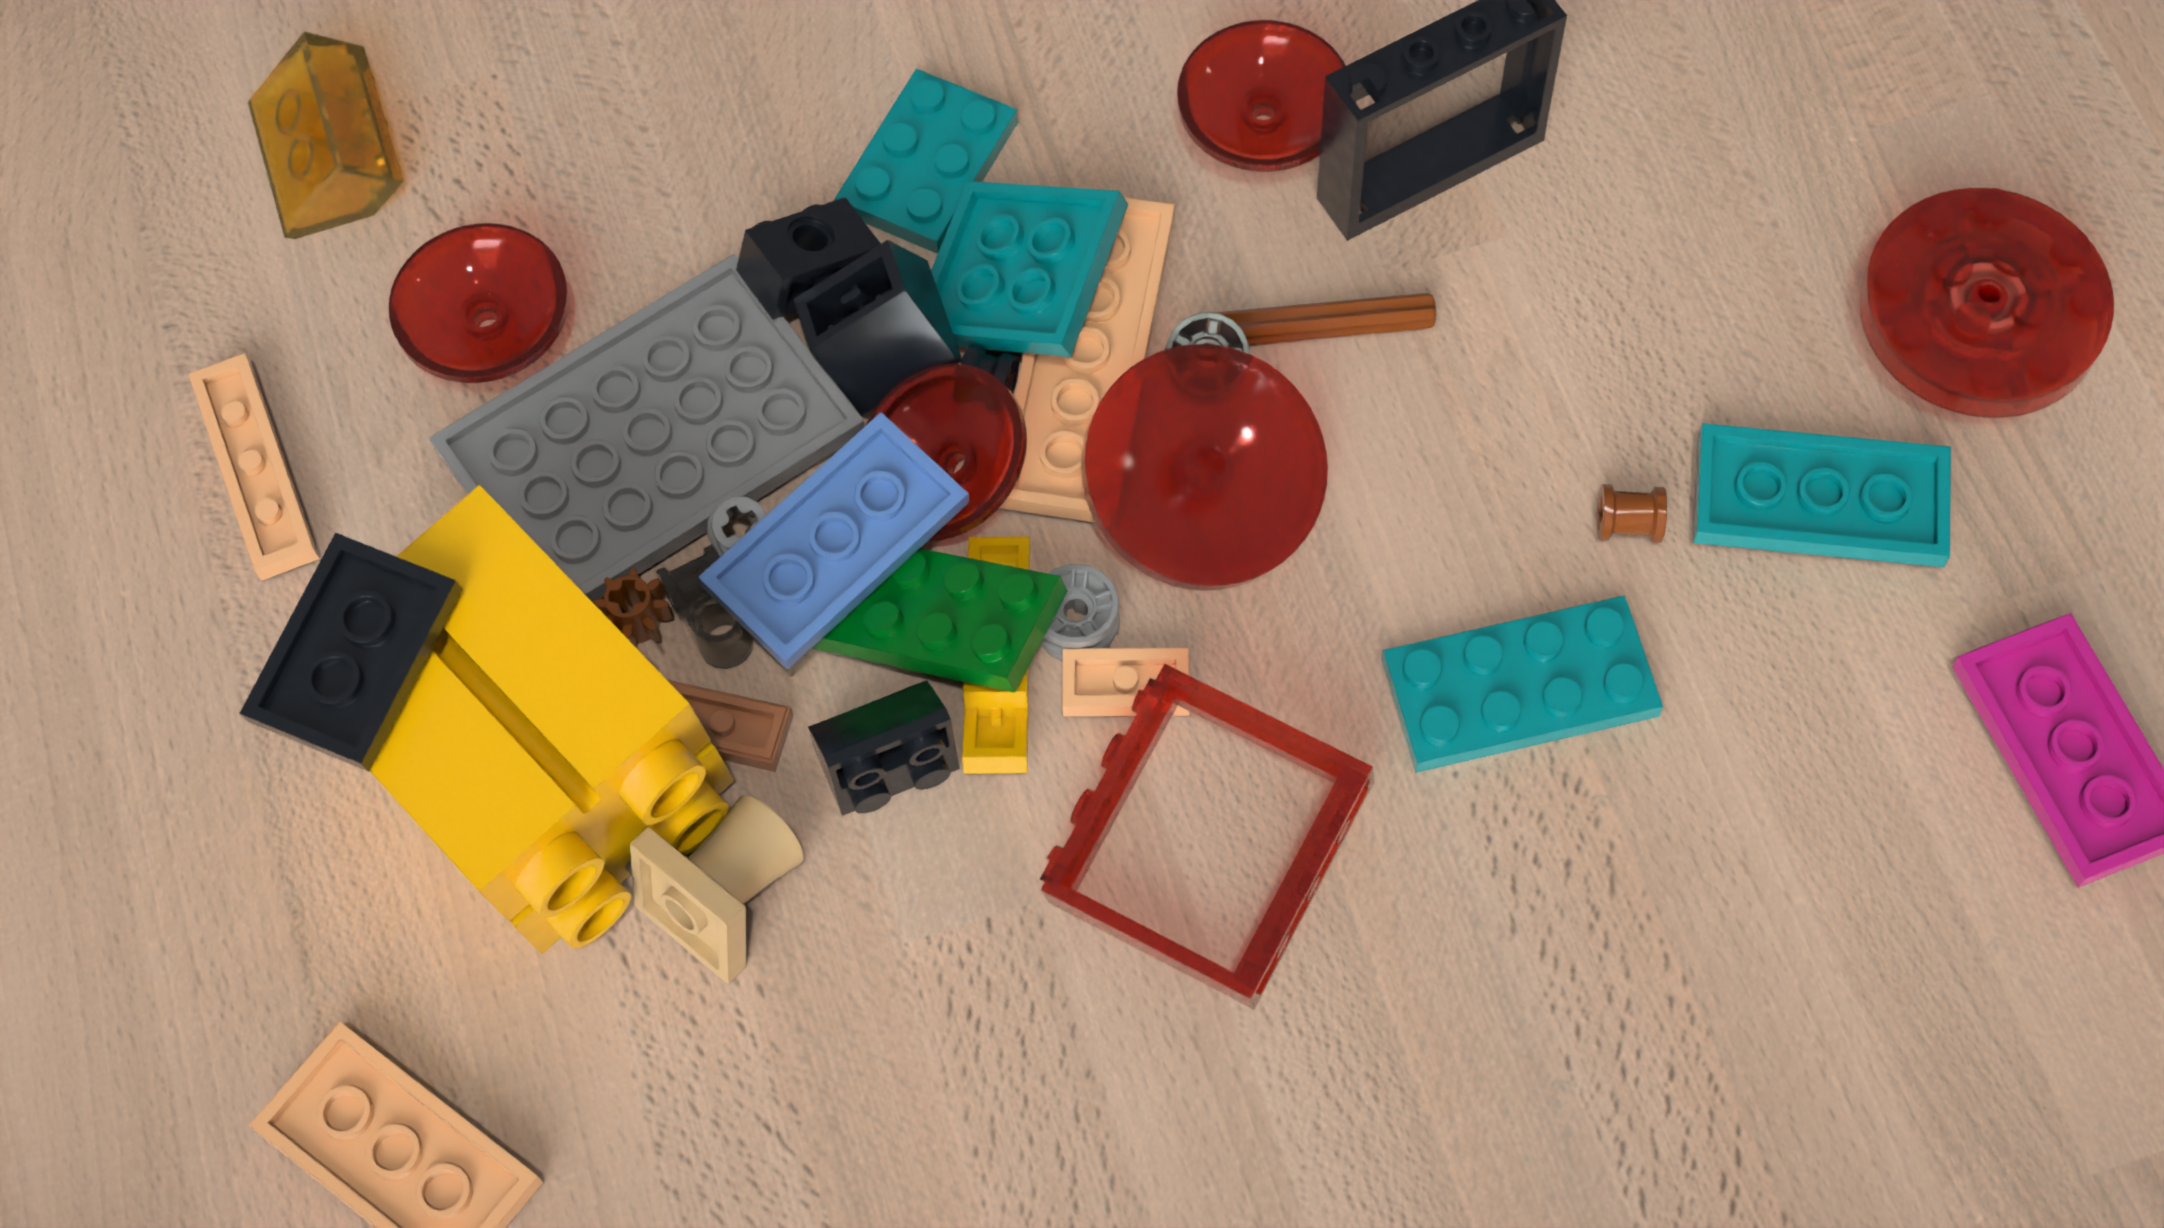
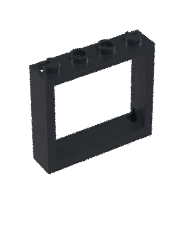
[1317,0,1567,241]

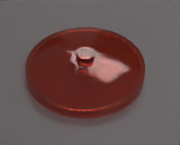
[1081,344,1328,590]

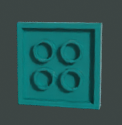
[931,181,1128,357]

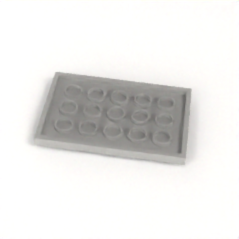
[429,254,865,601]

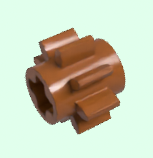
[592,568,673,647]

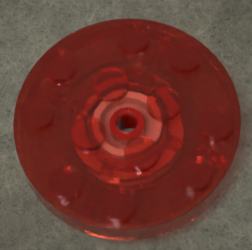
[1859,188,2114,418]

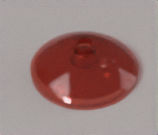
[1177,20,1346,172]
[388,223,569,383]
[866,364,1027,541]

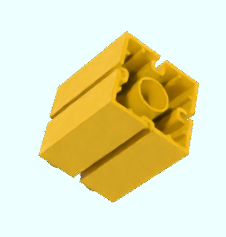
[370,485,735,954]

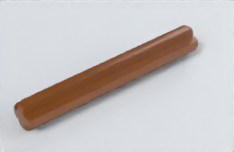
[1203,293,1436,348]

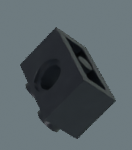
[736,197,881,320]

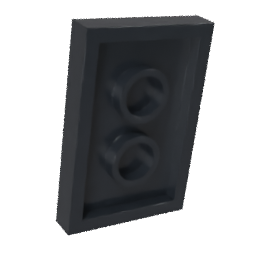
[239,532,463,772]

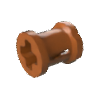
[1597,484,1667,543]

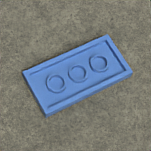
[698,412,969,670]

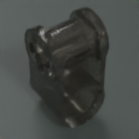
[656,544,754,669]

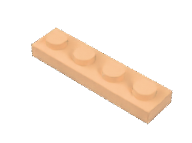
[188,353,319,581]

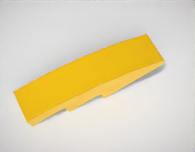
[962,536,1031,774]

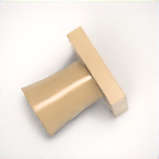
[630,795,804,984]

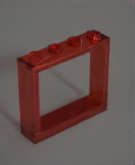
[1040,664,1374,1010]

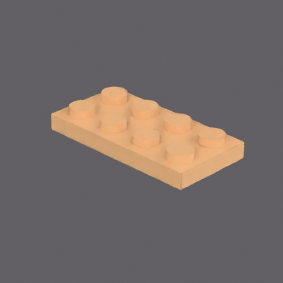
[249,1022,543,1228]

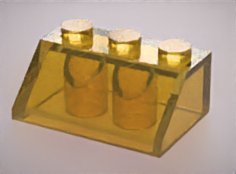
[248,31,403,240]

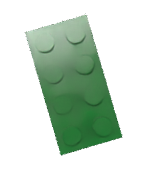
[812,548,1068,693]

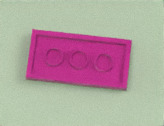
[1952,613,2164,888]

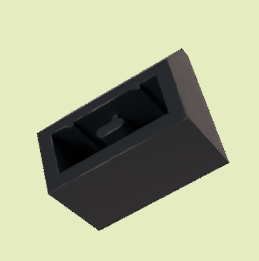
[794,240,962,419]
[808,680,960,816]

